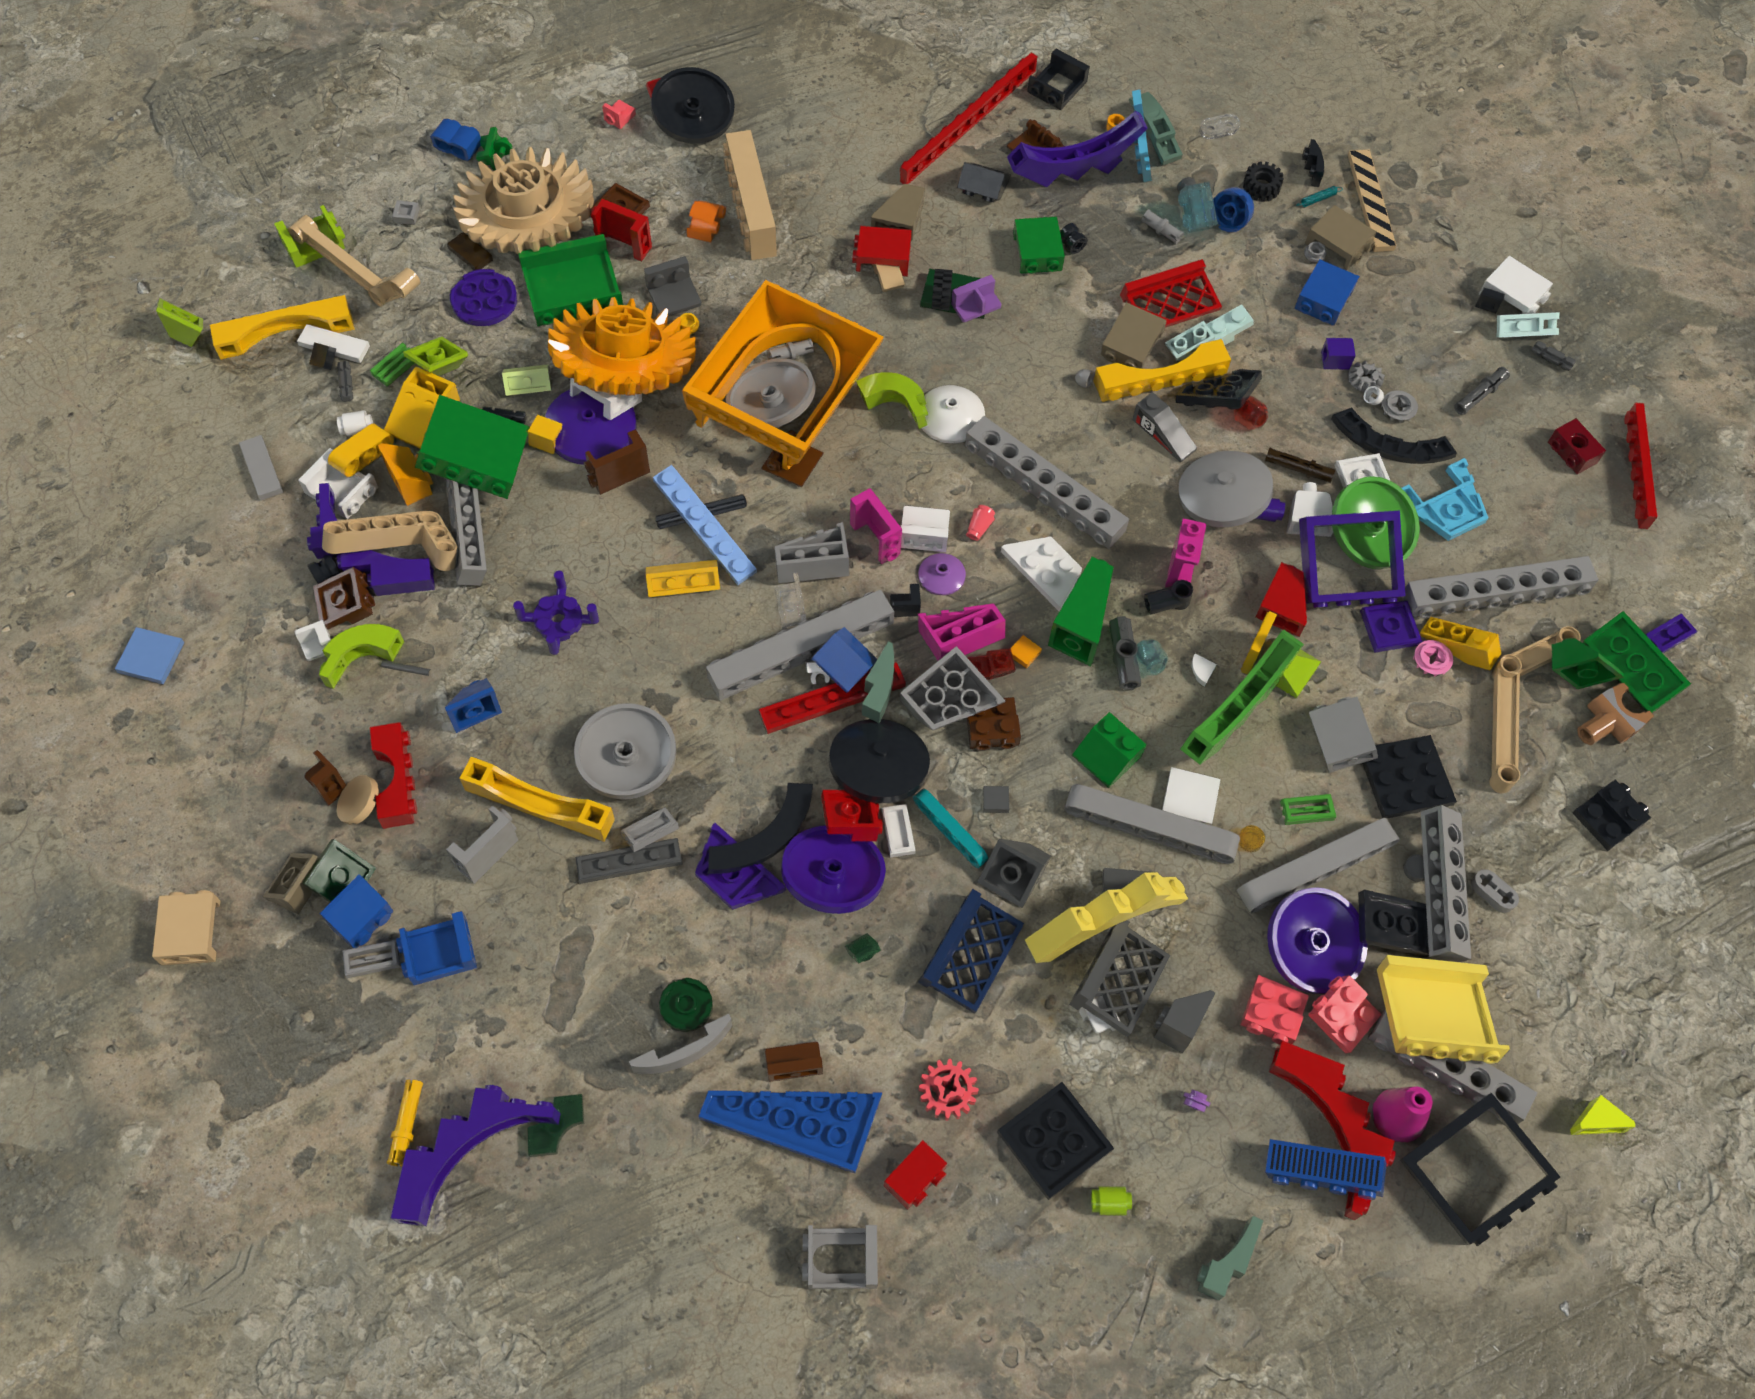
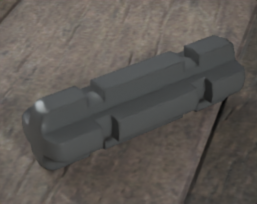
[1532,341,1575,371]
[337,361,353,402]

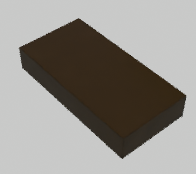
[447,232,493,271]

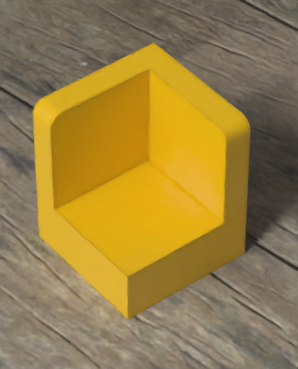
[528,415,562,454]

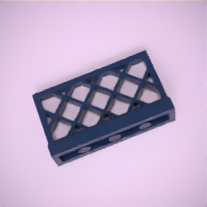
[918,889,1024,1014]

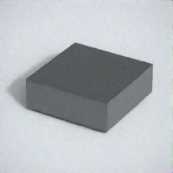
[983,786,1009,813]

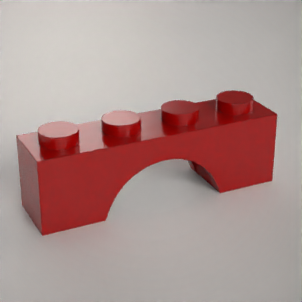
[370,722,417,829]

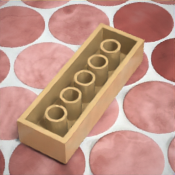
[723,130,777,260]

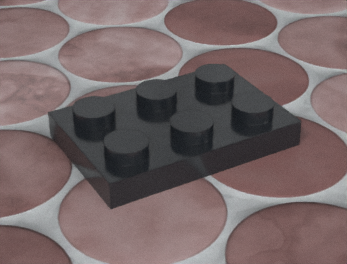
[1358,889,1429,957]

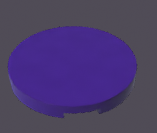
[450,269,517,326]

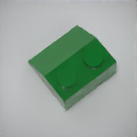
[1552,638,1624,690]
[1072,712,1147,788]

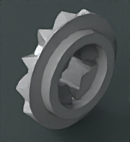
[1348,360,1385,392]
[1381,390,1418,423]

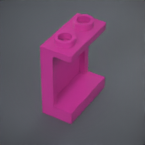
[850,488,902,564]
[1165,518,1206,588]

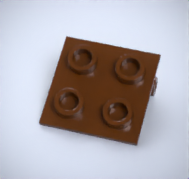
[1007,119,1065,151]
[761,430,824,487]

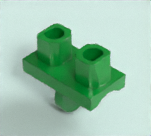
[476,127,512,171]

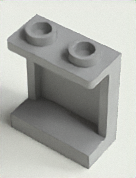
[1309,697,1378,773]
[446,806,518,884]

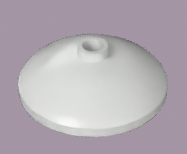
[922,385,985,443]

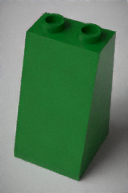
[1048,556,1114,667]

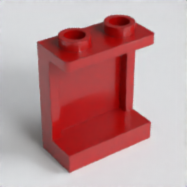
[591,199,652,262]
[852,226,912,277]

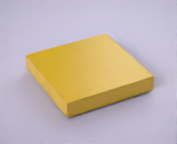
[1241,611,1277,675]

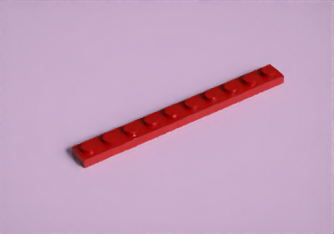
[900,52,1038,184]

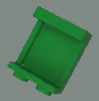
[1013,216,1065,274]

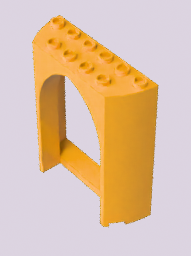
[682,280,884,470]

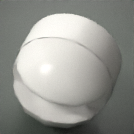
[1363,386,1384,405]

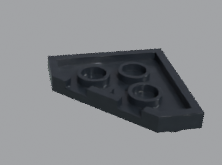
[1175,369,1262,410]

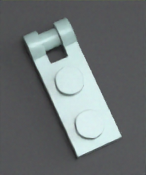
[1496,312,1560,338]

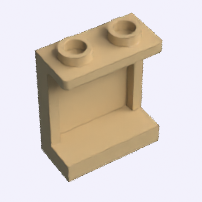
[152,890,221,965]

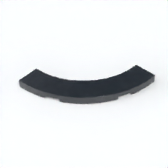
[1331,407,1457,464]
[708,783,813,874]

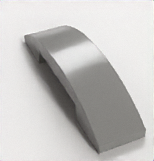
[629,1014,732,1074]

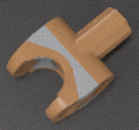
[1577,683,1654,745]

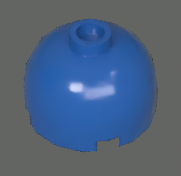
[1210,187,1254,232]

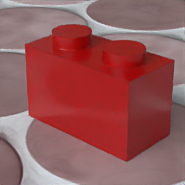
[884,1140,947,1210]

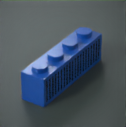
[1265,1139,1387,1200]

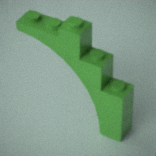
[1180,630,1304,765]

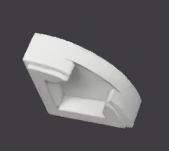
[1191,654,1217,687]

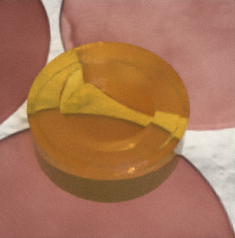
[1239,825,1265,852]

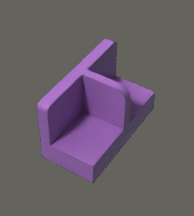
[951,275,1001,322]

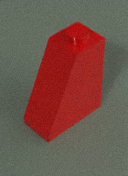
[1255,562,1307,637]

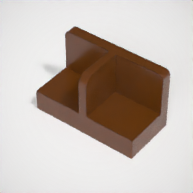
[304,750,346,806]

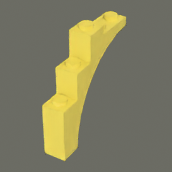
[1025,872,1188,963]

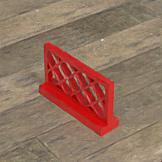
[1120,259,1222,328]

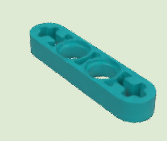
[913,788,989,868]

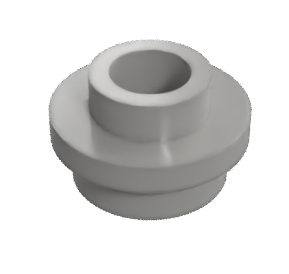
[1304,242,1326,262]

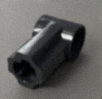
[1143,580,1193,615]

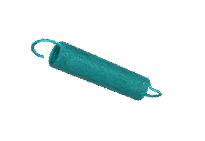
[1296,186,1343,207]

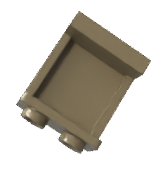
[1305,205,1377,270]
[1101,302,1166,369]

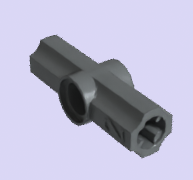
[1109,616,1141,691]

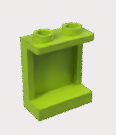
[274,205,345,268]

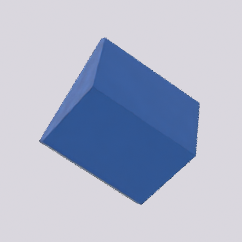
[812,627,877,693]

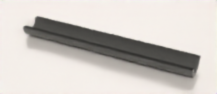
[381,661,431,676]

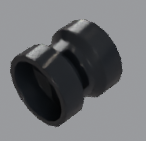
[1060,223,1088,254]
[307,554,340,584]

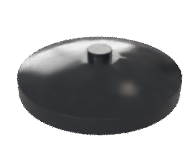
[651,67,735,144]
[829,719,930,803]

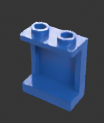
[1295,259,1360,326]
[396,911,477,985]

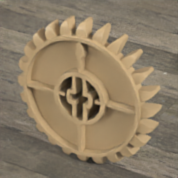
[453,147,594,254]

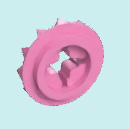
[1413,640,1453,677]

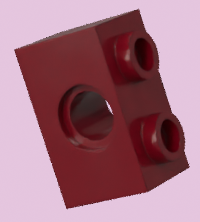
[1547,418,1606,475]

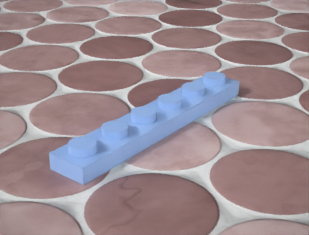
[653,465,757,585]

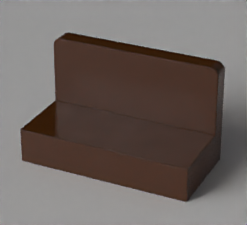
[765,1042,823,1082]

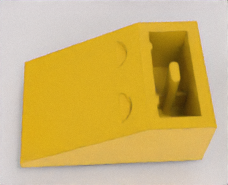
[384,367,460,449]

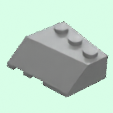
[899,646,1006,731]

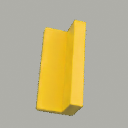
[646,560,720,597]

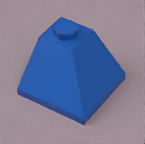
[445,678,502,733]

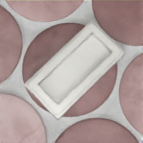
[881,804,916,858]

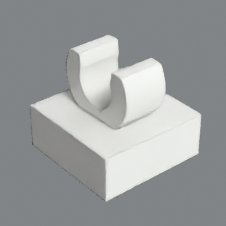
[805,661,830,684]

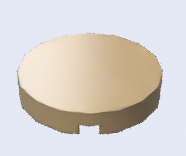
[337,775,379,825]

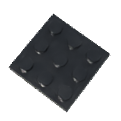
[1362,735,1457,819]
[997,1082,1114,1200]

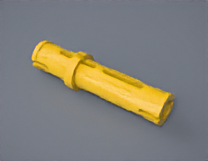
[387,1079,423,1167]

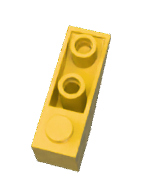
[1419,617,1501,670]

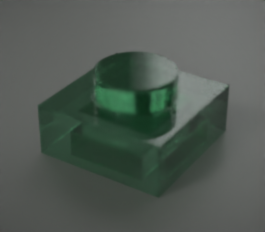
[845,933,881,964]

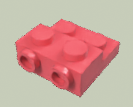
[1240,975,1309,1044]
[1308,975,1382,1054]

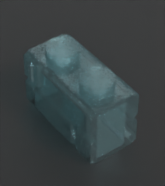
[1178,182,1218,233]

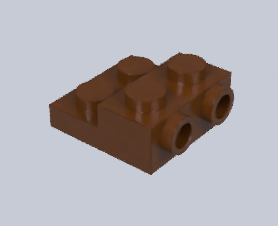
[313,567,375,630]
[966,697,1021,751]

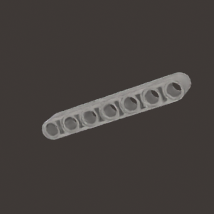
[1064,784,1240,864]
[1237,818,1400,914]

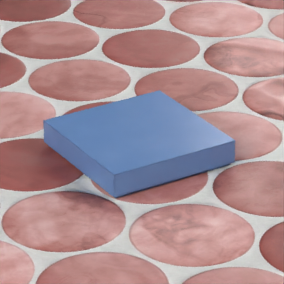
[115,627,185,685]

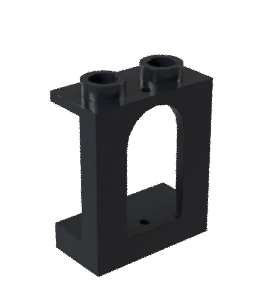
[1027,48,1090,110]

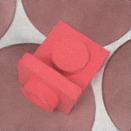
[602,100,636,129]

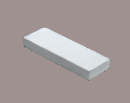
[297,324,370,363]

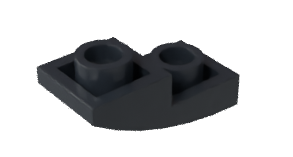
[1302,139,1324,187]

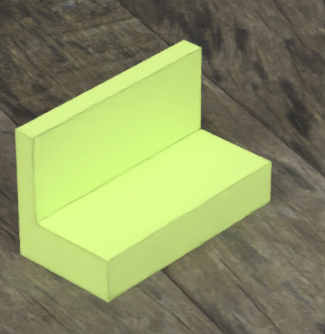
[502,364,552,396]

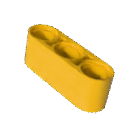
[328,424,394,477]

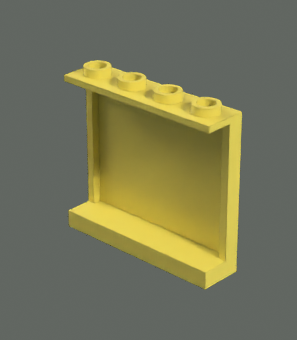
[1377,955,1510,1064]

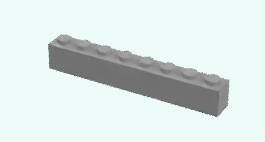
[706,589,894,701]

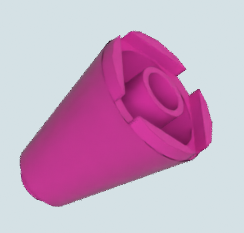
[1372,1086,1433,1143]

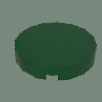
[659,978,713,1032]

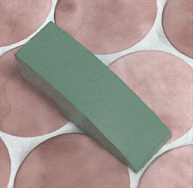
[862,641,894,723]

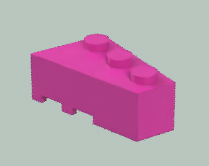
[918,603,1006,661]

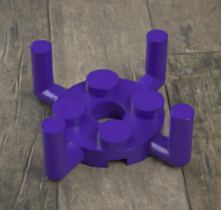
[513,571,599,655]

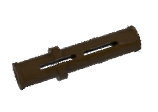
[1265,447,1336,483]

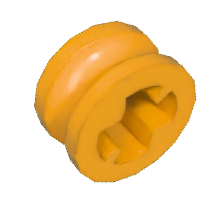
[1106,114,1125,131]

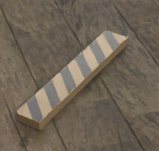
[1348,149,1396,252]

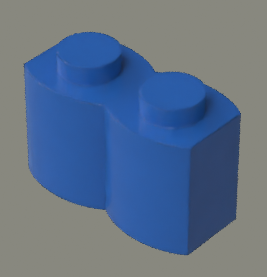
[430,119,481,161]

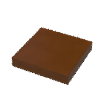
[590,183,650,215]

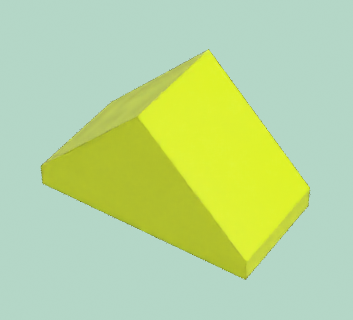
[1570,1095,1636,1135]

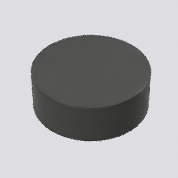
[1403,855,1425,882]

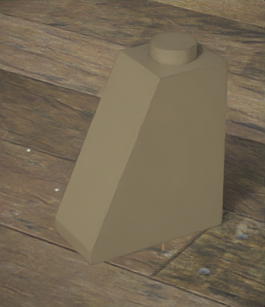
[871,184,925,241]

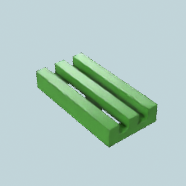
[370,343,415,387]
[1280,794,1336,825]

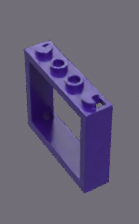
[1299,510,1406,608]

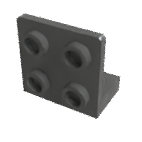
[644,256,702,316]

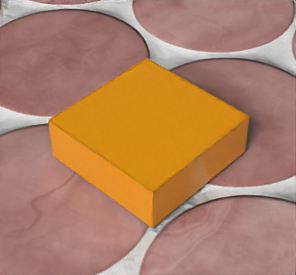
[1008,635,1042,669]

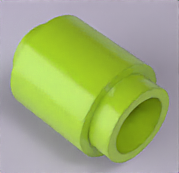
[1091,1186,1132,1216]

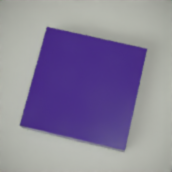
[1360,601,1422,653]

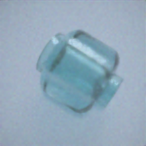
[1136,639,1168,676]

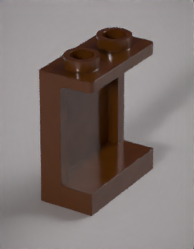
[584,429,650,495]

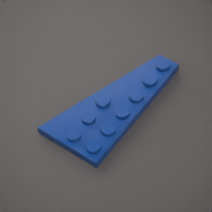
[698,1090,882,1173]

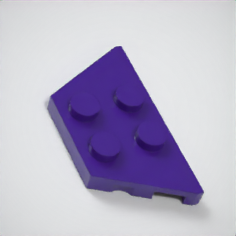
[695,823,786,910]

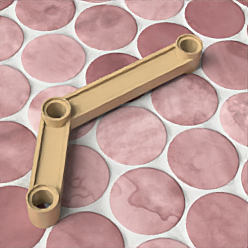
[288,215,421,307]
[1489,626,1581,794]

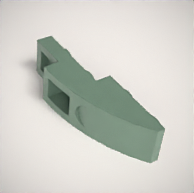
[1129,92,1183,166]

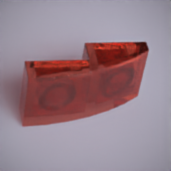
[967,648,1016,680]

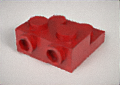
[821,790,883,841]

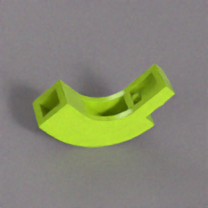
[856,372,928,429]
[319,624,404,689]

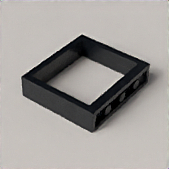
[1400,1093,1560,1246]

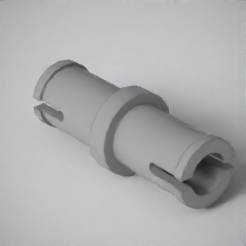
[1141,209,1184,244]
[767,338,814,360]

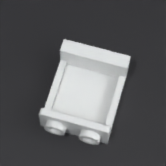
[1479,256,1553,314]
[298,448,378,520]

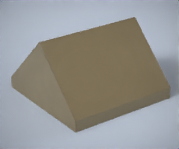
[263,853,318,915]

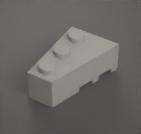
[775,522,849,583]

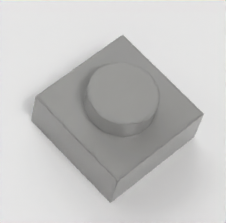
[392,200,420,225]

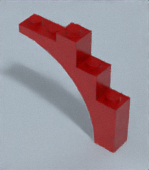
[1269,1040,1396,1220]

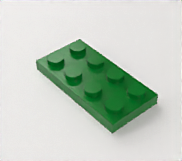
[1583,611,1691,713]

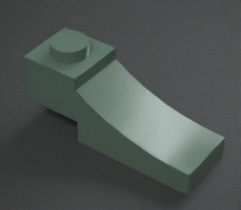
[1196,1216,1263,1300]

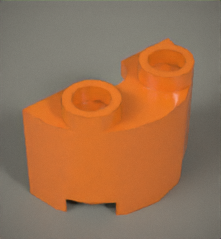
[687,200,726,242]

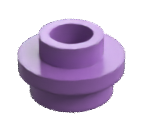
[1183,1089,1211,1112]

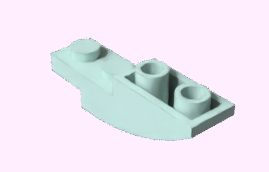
[1165,304,1254,361]

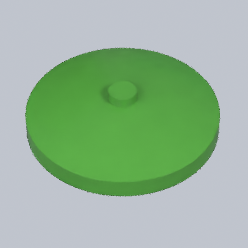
[1332,476,1420,569]

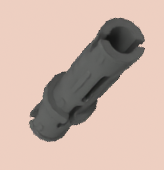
[1454,367,1510,415]

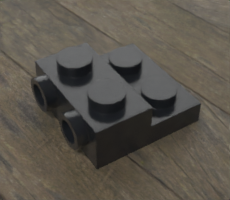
[1572,779,1652,851]

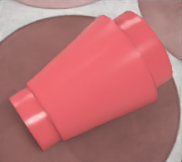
[966,505,995,541]

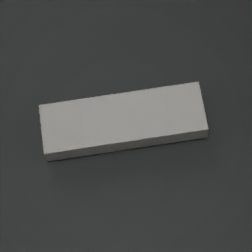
[239,435,284,500]

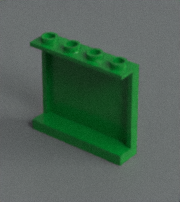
[518,234,623,327]
[415,395,530,499]

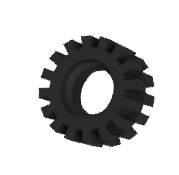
[1243,161,1284,202]
[932,269,953,310]

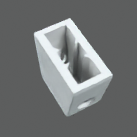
[1287,482,1333,537]

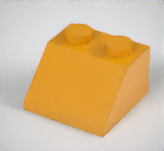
[378,443,433,506]

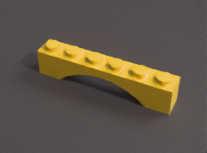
[210,295,355,360]
[1093,339,1231,402]
[459,757,615,842]

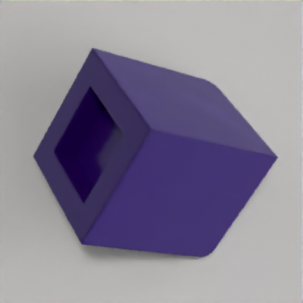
[1321,338,1356,370]

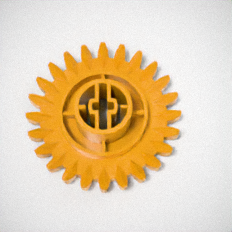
[548,297,696,396]

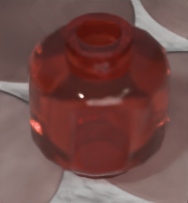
[1234,396,1268,430]

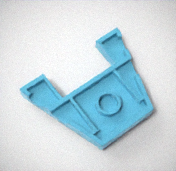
[1132,90,1152,182]
[1402,458,1488,541]

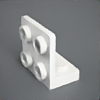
[901,506,950,552]

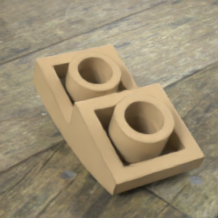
[872,264,905,292]

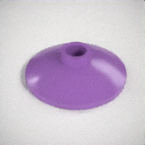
[918,553,966,595]

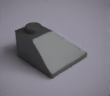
[977,839,1052,908]

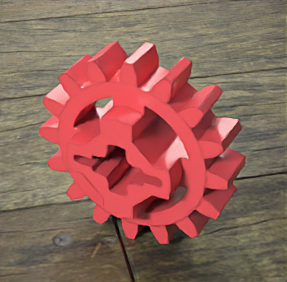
[919,1059,979,1121]

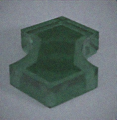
[527,1094,584,1157]

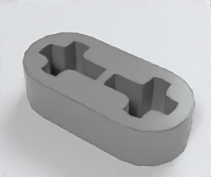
[1471,869,1519,913]

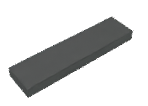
[575,838,683,884]

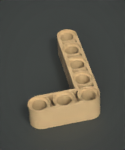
[322,511,458,571]

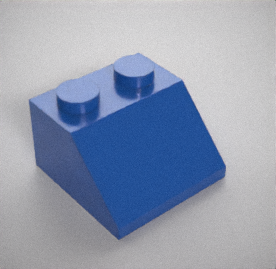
[320,874,393,948]

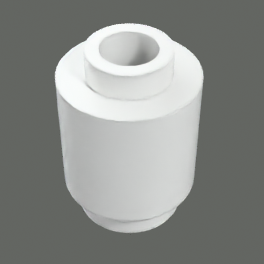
[337,410,373,437]

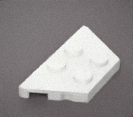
[1001,537,1082,611]

